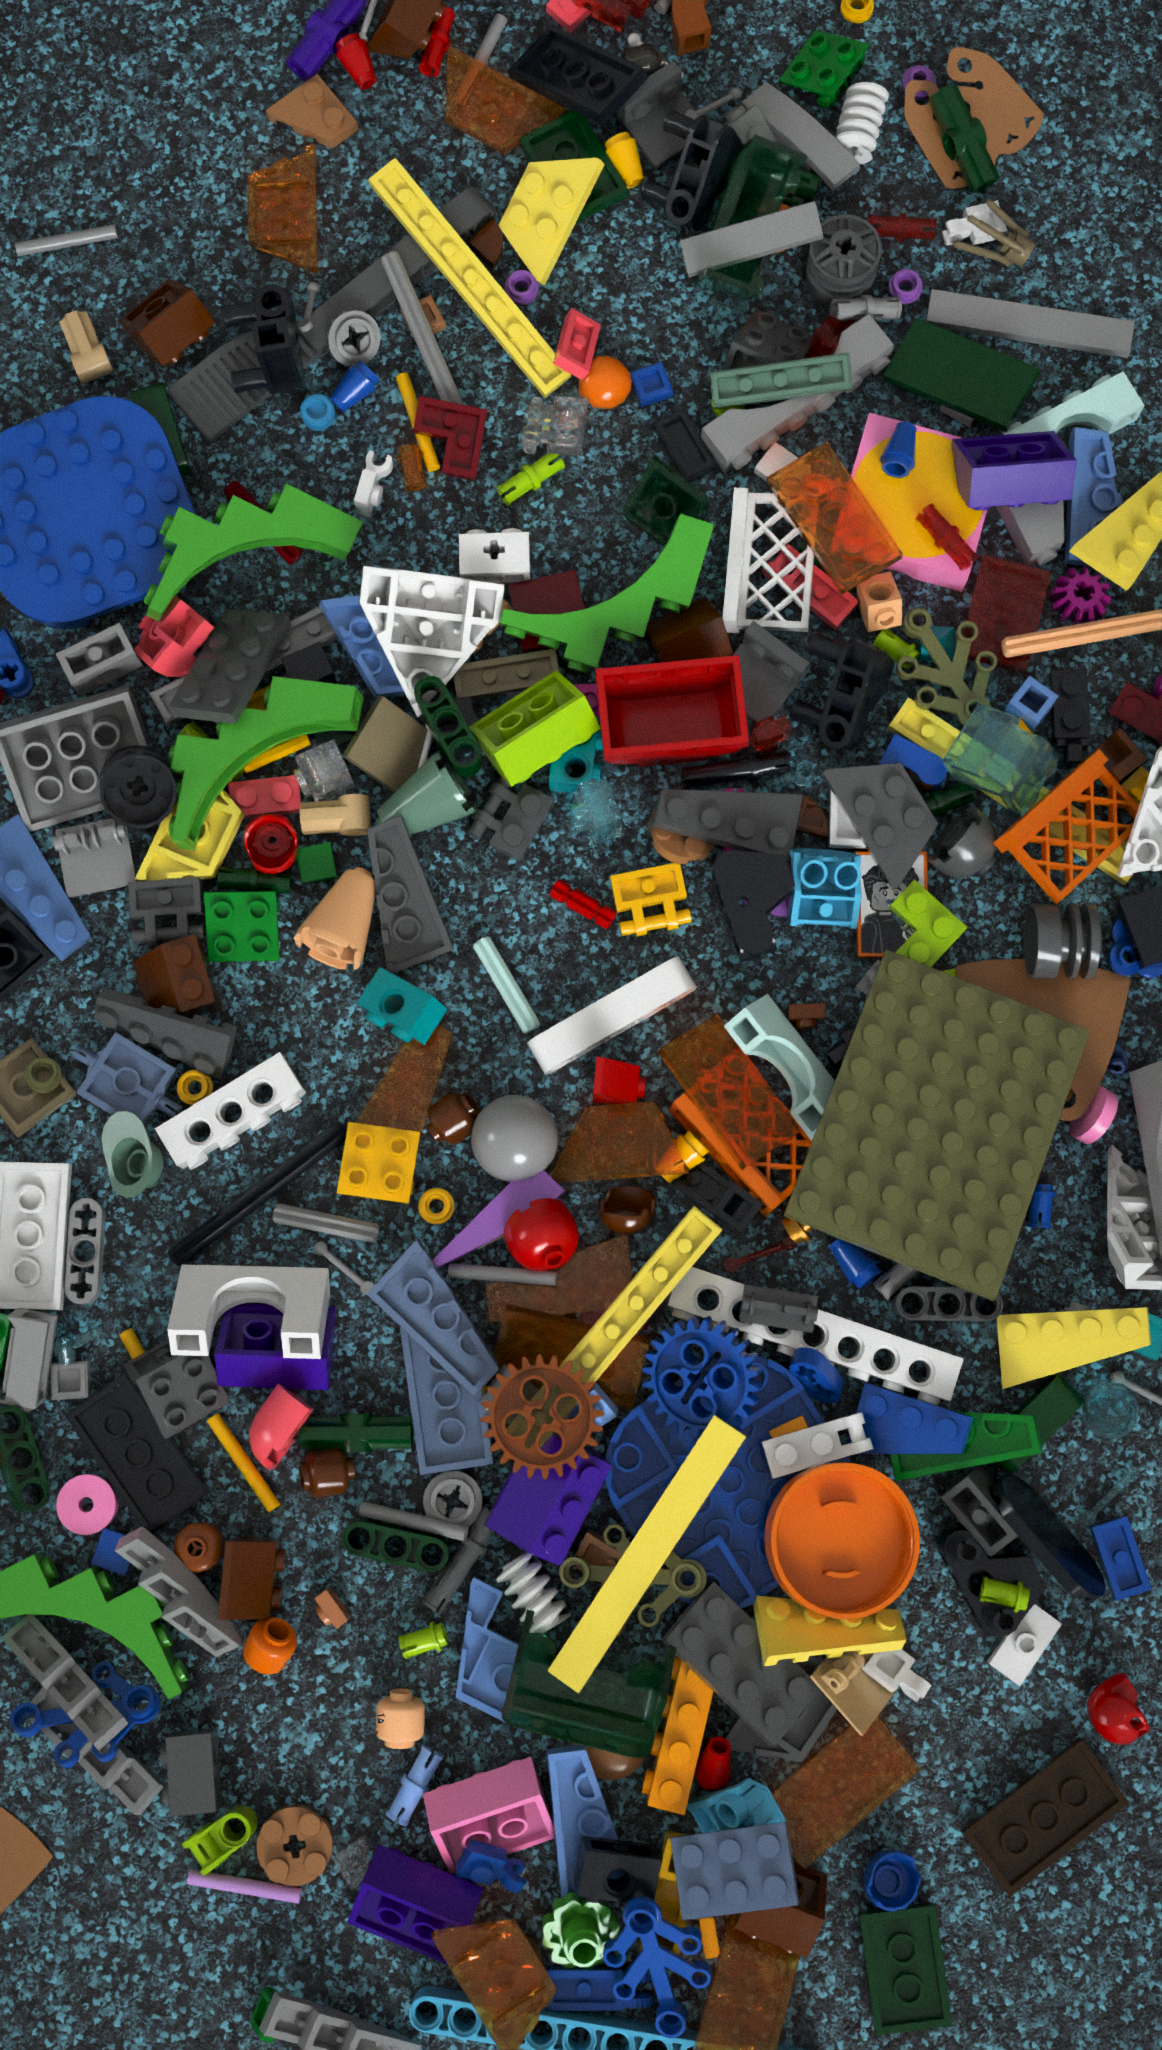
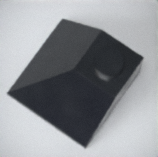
[0,907,53,1002]

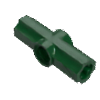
[928,84,1000,193]
[299,1414,413,1452]

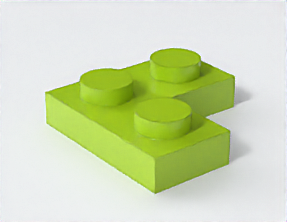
[889,879,968,967]

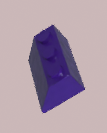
[952,431,1077,510]
[215,1303,336,1390]
[484,1432,612,1566]
[347,1844,484,1967]

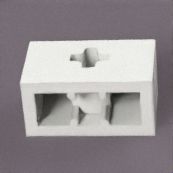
[459,528,531,585]

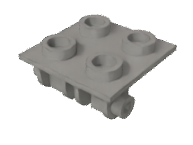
[53,818,137,898]

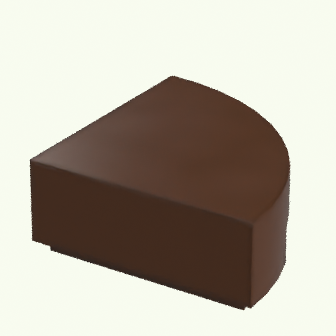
[469,219,503,269]
[796,795,829,839]

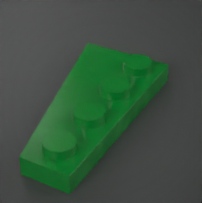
[890,1411,1044,1481]

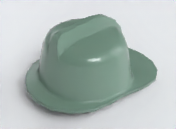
[101,1111,164,1198]

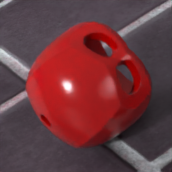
[244,813,298,874]
[1087,1672,1151,1745]

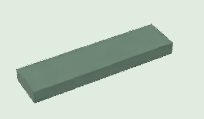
[710,352,853,409]

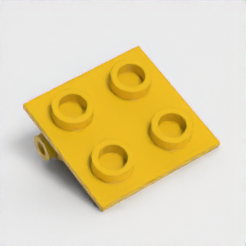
[337,1122,420,1204]

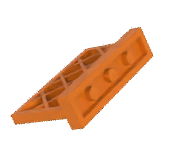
[993,749,1139,904]
[668,1050,812,1217]

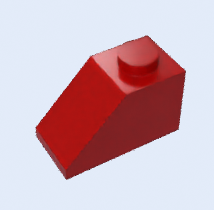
[593,1057,646,1107]

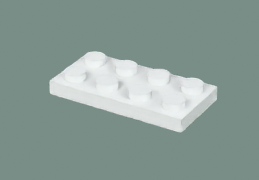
[0,1162,72,1310]

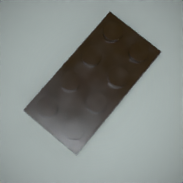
[960,1737,1129,1897]

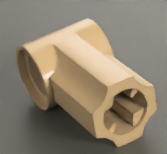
[59,310,114,384]
[299,794,371,836]

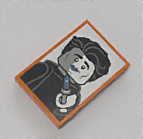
[855,851,928,959]

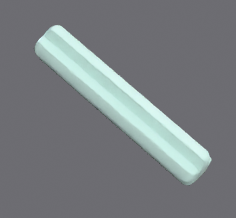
[473,936,540,1034]

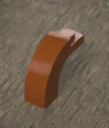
[671,0,711,56]

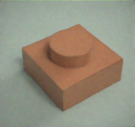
[314,1586,352,1629]

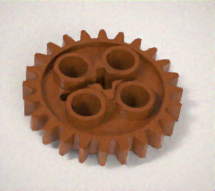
[480,1354,604,1480]

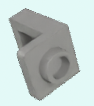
[724,105,777,160]

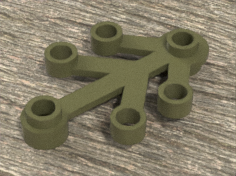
[896,608,997,729]
[559,1524,707,1627]

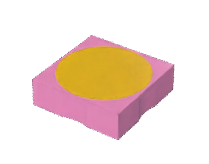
[829,412,987,592]

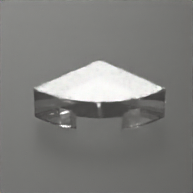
[331,1834,370,1891]

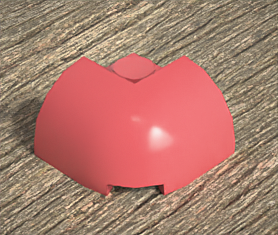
[134,595,214,677]
[249,1383,314,1471]

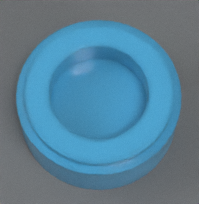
[300,394,336,431]

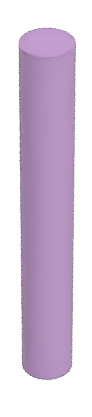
[187,1868,302,1904]

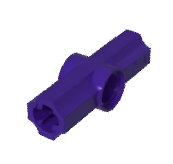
[286,0,368,81]

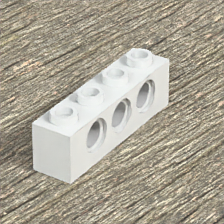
[155,1052,306,1170]

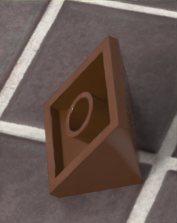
[645,597,733,663]

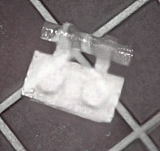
[521,396,589,456]

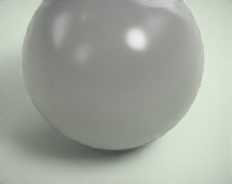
[471,1095,558,1182]

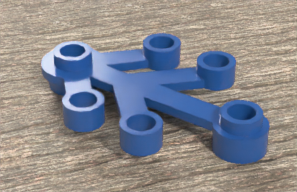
[10,1661,161,1768]
[603,1897,712,2038]

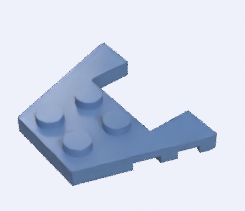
[455,1576,576,1731]

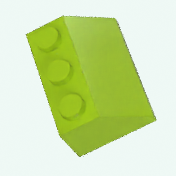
[469,670,601,787]

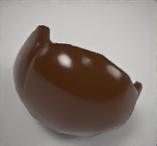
[599,1186,656,1235]

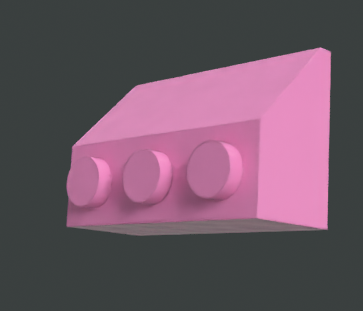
[423,1757,555,1874]

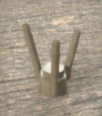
[953,199,1035,267]

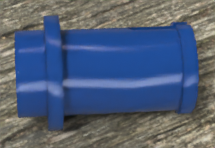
[1027,1184,1057,1229]

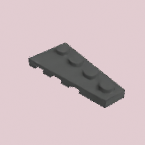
[652,789,803,863]
[367,815,454,974]
[94,987,237,1081]

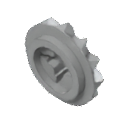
[326,309,381,366]
[423,1471,483,1527]

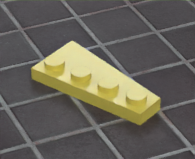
[1069,471,1162,591]

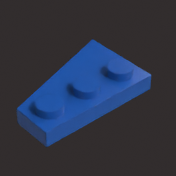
[848,1383,974,1454]

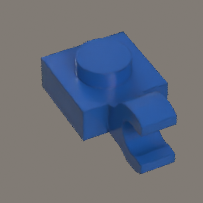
[456,1840,527,1893]

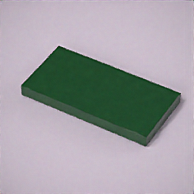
[883,318,1040,432]

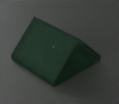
[621,456,710,547]

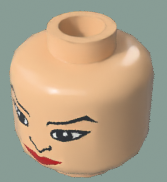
[375,1688,425,1749]

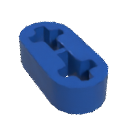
[789,1347,844,1403]

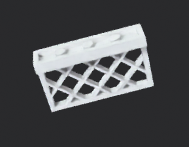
[722,487,819,633]

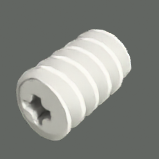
[835,82,889,164]
[496,1552,572,1636]

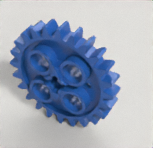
[642,1316,763,1439]

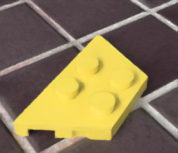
[498,158,605,286]
[135,779,245,882]

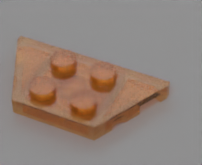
[445,46,564,155]
[248,144,319,273]
[552,1101,689,1183]
[431,1919,557,2050]

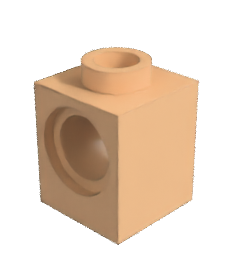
[856,571,902,632]

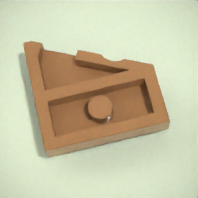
[265,74,359,149]

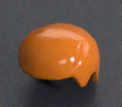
[577,355,632,409]

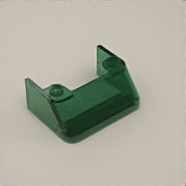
[692,134,807,301]
[502,1609,677,1758]

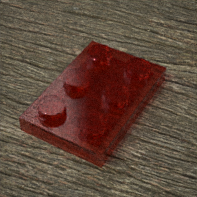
[962,555,1051,674]

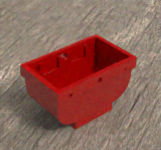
[595,655,749,767]

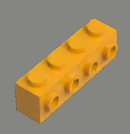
[641,1656,714,1816]

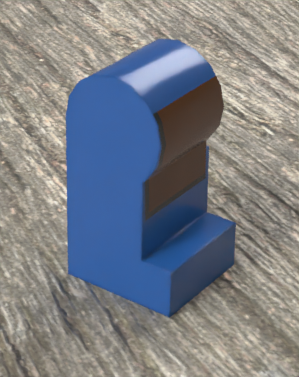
[878,733,948,792]

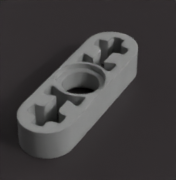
[65,1198,106,1305]

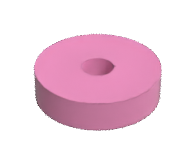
[1069,1086,1118,1144]
[56,1474,119,1535]

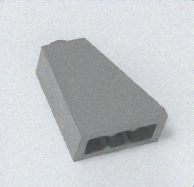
[996,500,1064,567]

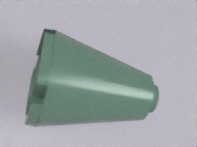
[375,750,478,836]

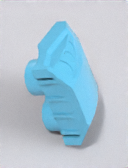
[787,848,862,929]
[686,1778,786,1833]

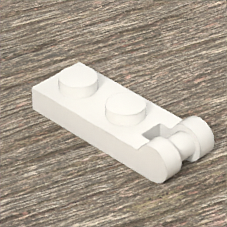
[761,1412,873,1479]

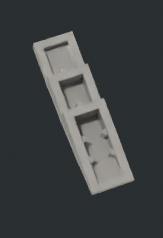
[741,82,860,191]
[114,1526,242,1657]
[1,1615,129,1751]
[30,1687,164,1815]
[259,1991,422,2050]

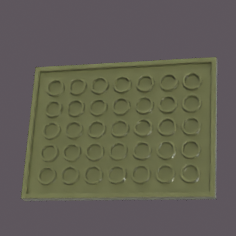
[783,949,1090,1301]

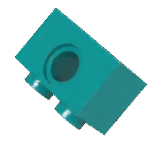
[357,967,448,1046]

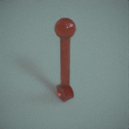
[724,1237,796,1272]

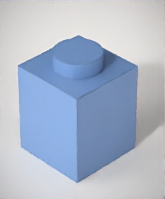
[1001,675,1058,733]

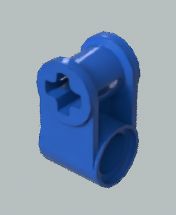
[0,627,34,698]

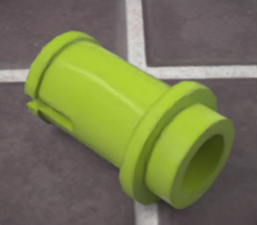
[873,628,920,669]
[979,1576,1030,1613]
[398,1621,449,1659]

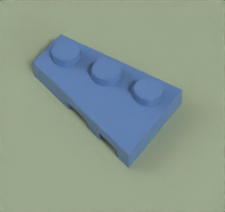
[319,595,406,699]

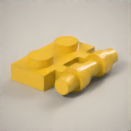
[610,863,692,937]

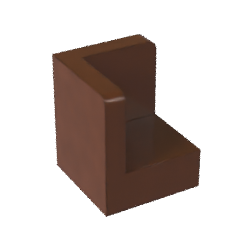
[1086,727,1147,784]

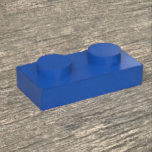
[1089,1515,1152,1601]

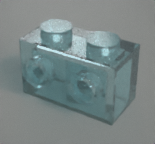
[569,779,623,848]

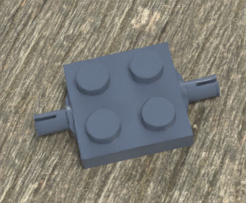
[71,1032,183,1124]

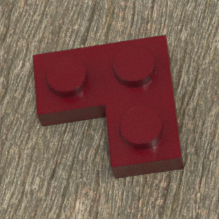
[413,396,487,481]
[1108,680,1162,743]

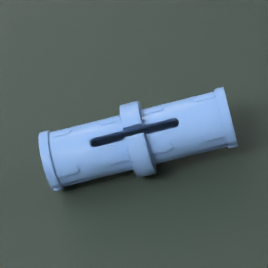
[386,1745,444,1826]

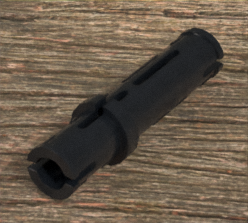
[682,750,791,790]

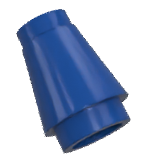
[329,360,380,413]
[880,422,917,478]
[829,1238,882,1290]

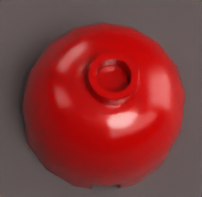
[503,1198,579,1271]

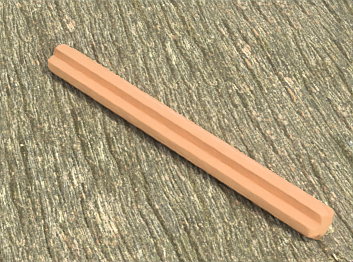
[1001,609,1162,658]

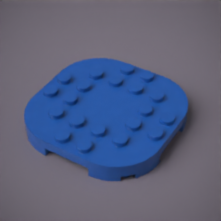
[0,396,198,629]
[605,1356,851,1608]

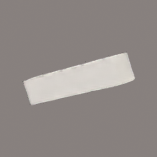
[527,956,697,1075]

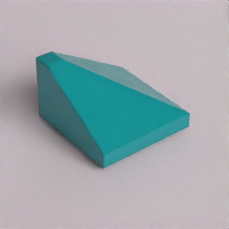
[918,626,954,661]

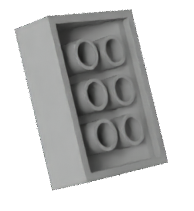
[0,684,151,832]

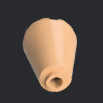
[294,867,376,970]

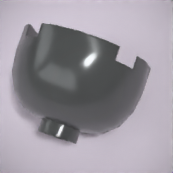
[927,806,998,878]

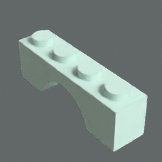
[1003,371,1145,435]
[724,994,835,1141]

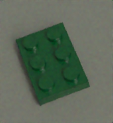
[519,111,628,224]
[858,1902,953,2036]

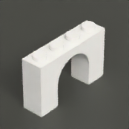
[167,1264,330,1359]

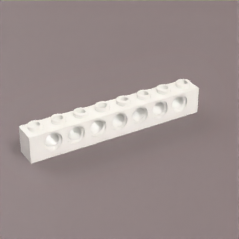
[666,1267,963,1406]

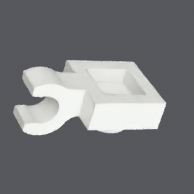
[942,200,1008,245]
[354,451,393,517]
[861,1650,931,1702]

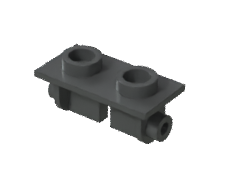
[739,1284,818,1333]

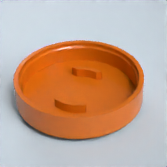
[764,1462,920,1619]

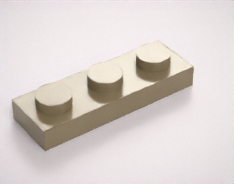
[453,649,560,700]

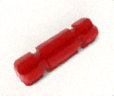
[550,879,616,929]

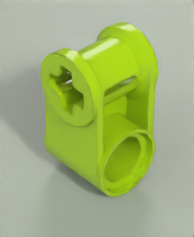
[182,1805,258,1876]

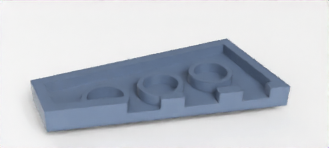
[367,1239,501,1396]

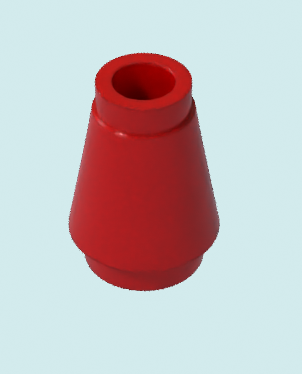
[335,33,377,90]
[694,1736,731,1791]

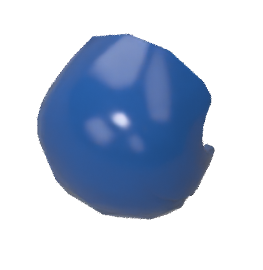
[862,1849,922,1912]

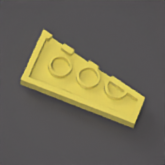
[997,1307,1151,1389]
[753,1596,907,1666]

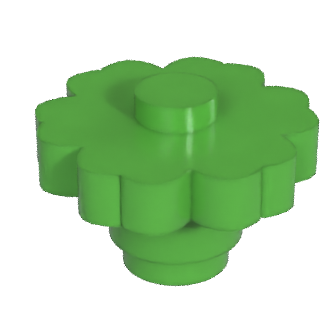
[541,1892,619,1969]

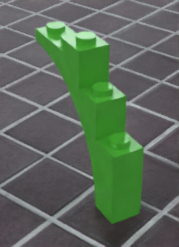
[143,483,363,622]
[499,514,714,674]
[169,676,364,851]
[0,1552,189,1700]

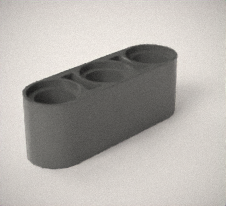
[891,1286,1003,1322]

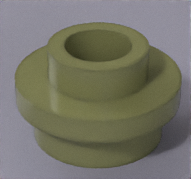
[24,1057,62,1093]

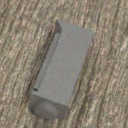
[0,1308,58,1412]

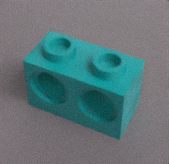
[549,717,603,795]

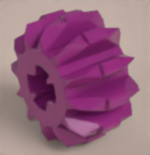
[1050,566,1111,625]

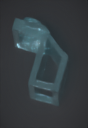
[942,703,1059,817]

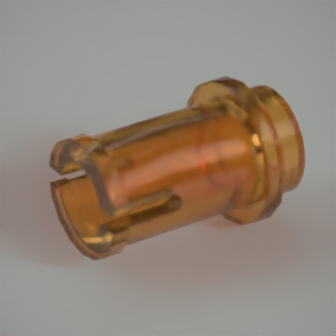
[396,444,427,492]

